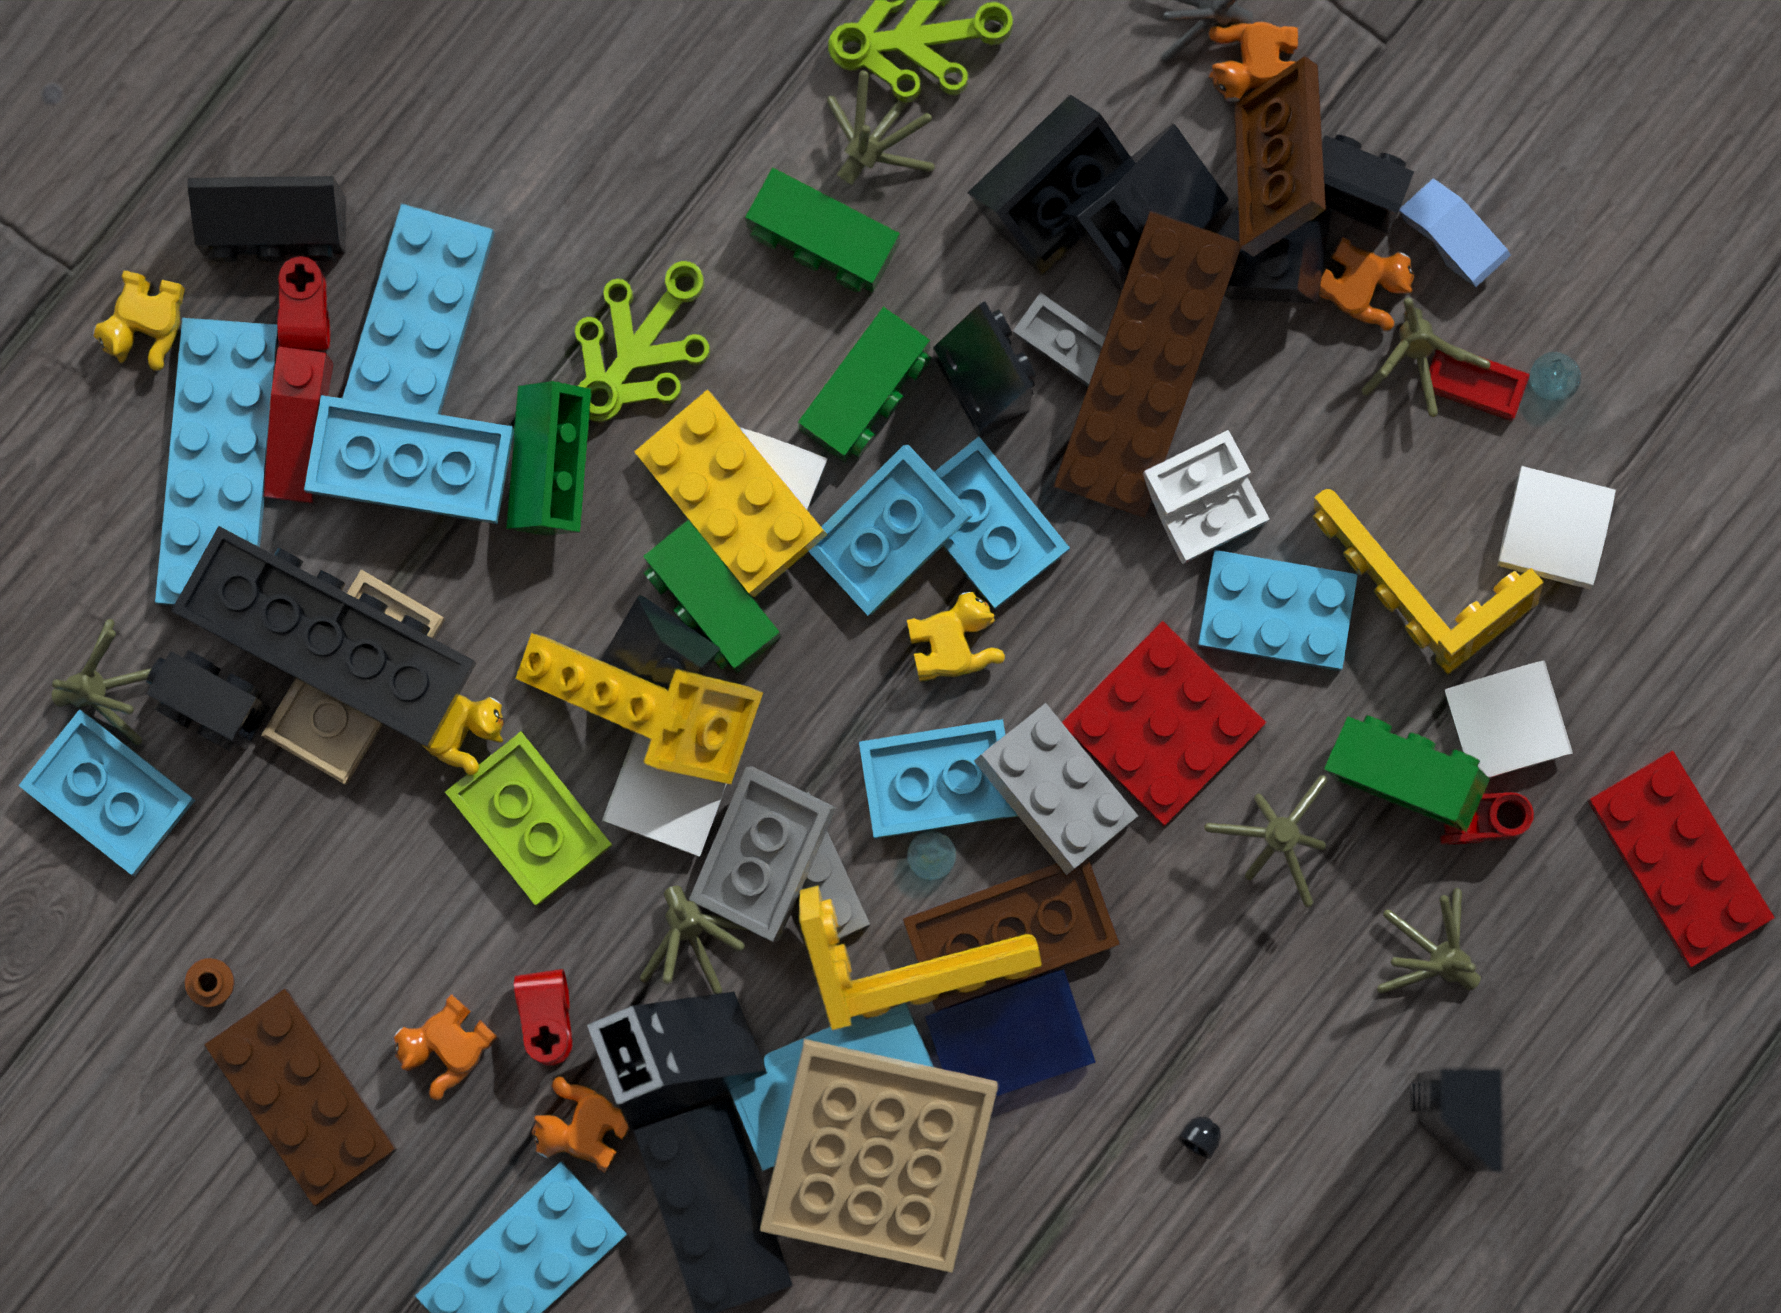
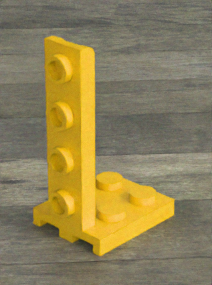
[1312,489,1544,675]
[515,633,763,784]
[800,885,1042,1030]

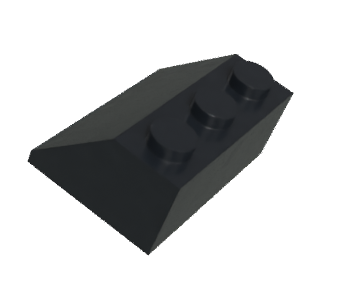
[967,94,1131,275]
[187,176,346,262]

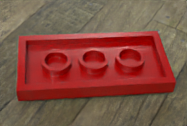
[1587,750,1775,968]

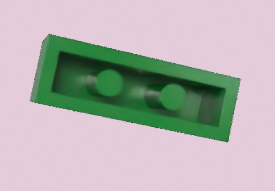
[745,167,900,293]
[798,306,932,463]
[506,381,591,536]
[643,520,781,674]
[1324,715,1490,832]

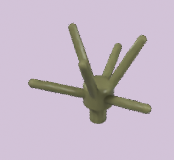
[827,70,935,185]
[1362,298,1491,417]
[52,619,152,745]
[1204,775,1327,907]
[640,885,750,994]
[1377,888,1481,993]

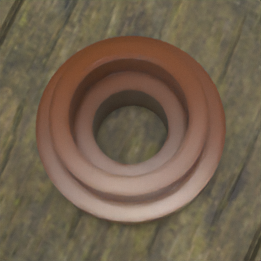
[185,958,235,1007]

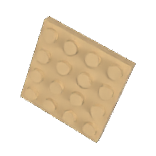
[760,1039,998,1272]

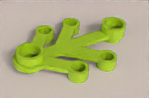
[828,0,1013,102]
[575,261,710,422]

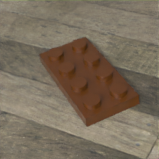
[1234,56,1326,257]
[903,858,1120,1011]
[204,989,397,1206]

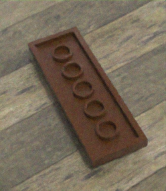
[1054,211,1241,518]

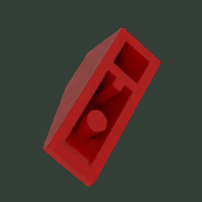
[264,347,334,504]

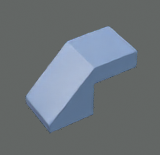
[1399,178,1511,287]

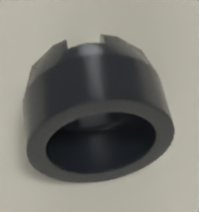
[1178,1116,1221,1159]

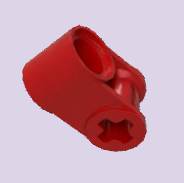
[277,256,330,350]
[1440,792,1534,845]
[514,969,573,1066]

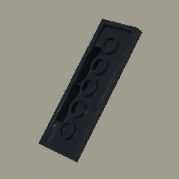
[171,526,476,749]

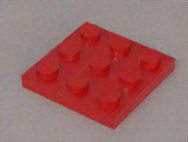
[1062,621,1267,827]

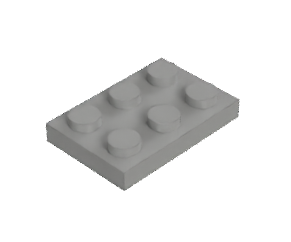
[974,703,1138,875]
[689,766,836,942]

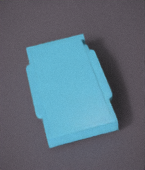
[729,1003,933,1170]

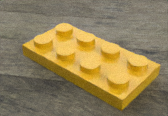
[634,389,828,597]

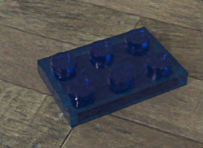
[925,969,1096,1097]

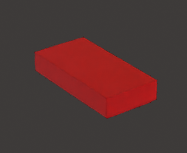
[1422,349,1530,422]

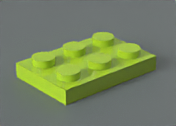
[445,731,613,906]

